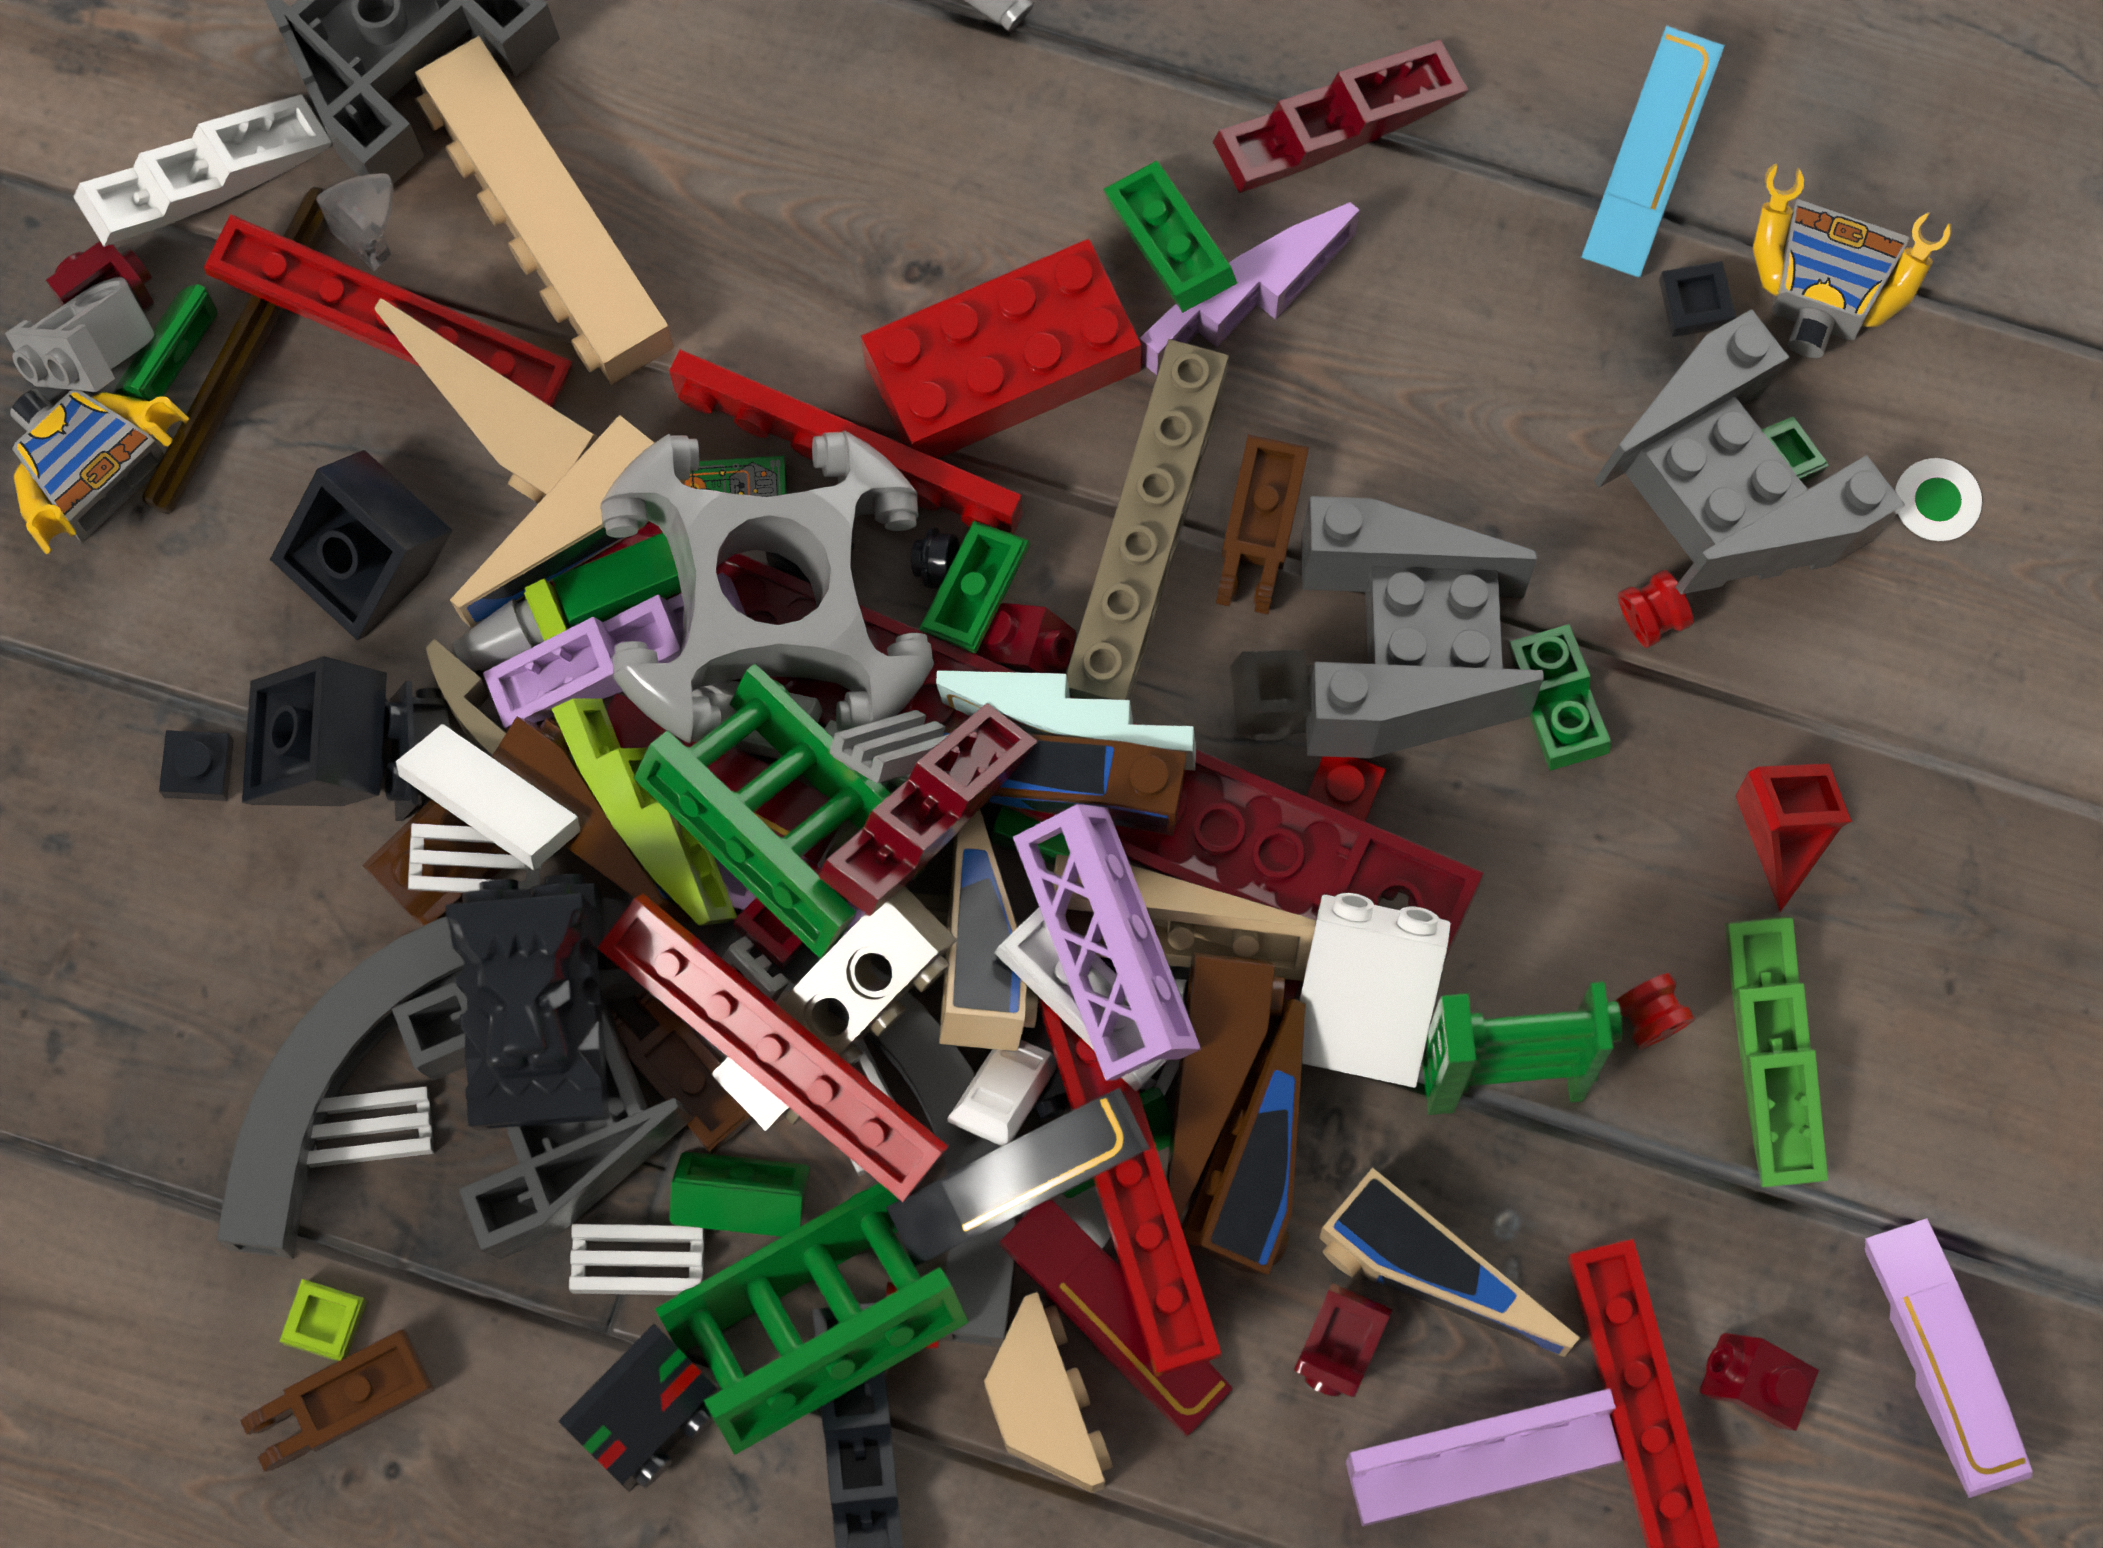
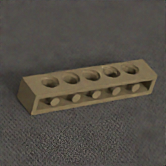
[1066,339,1229,702]

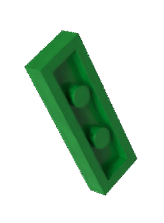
[1103,160,1238,313]

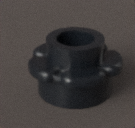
[911,527,960,589]

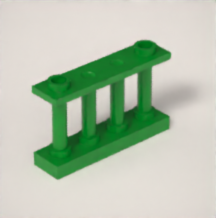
[634,664,928,959]
[1422,981,1622,1115]
[655,1183,969,1456]

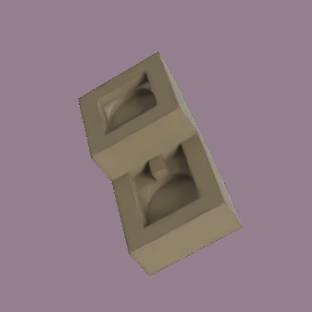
[426,639,506,757]

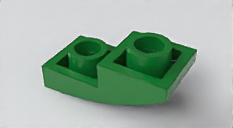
[1509,624,1611,771]

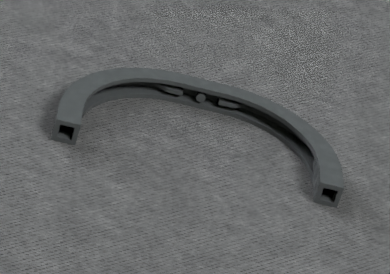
[217,892,1015,1347]

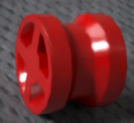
[1618,570,1694,648]
[1615,973,1695,1049]

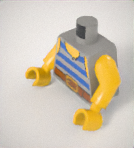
[1753,164,1952,358]
[10,389,189,554]

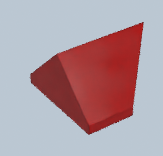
[1735,764,1852,913]

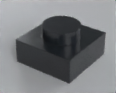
[1659,261,1736,337]
[159,730,234,801]

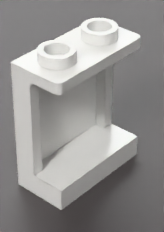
[1300,893,1450,1088]

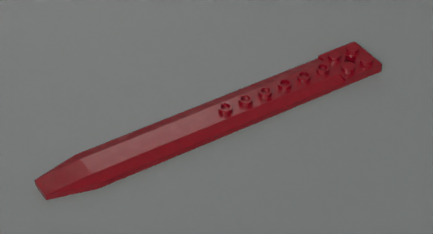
[549,521,1483,965]

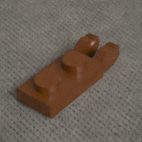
[1216,434,1309,615]
[609,988,754,1155]
[240,1329,435,1472]

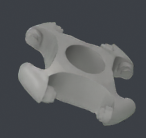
[600,430,934,744]

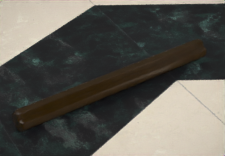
[142,187,339,514]

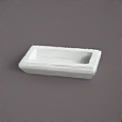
[947,1039,1058,1146]

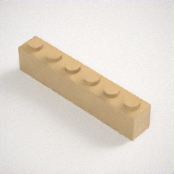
[415,36,674,386]

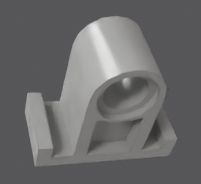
[5,277,154,392]

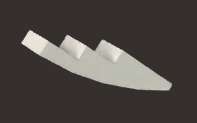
[74,94,332,246]

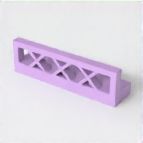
[1013,804,1201,1080]
[1345,1389,1622,1527]

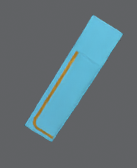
[1581,26,1724,278]

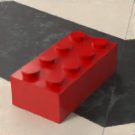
[861,238,1141,459]

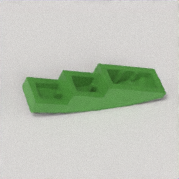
[1724,916,1828,1187]

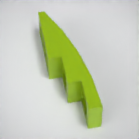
[551,698,737,926]

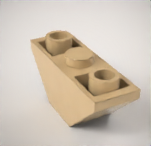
[984,1292,1113,1493]

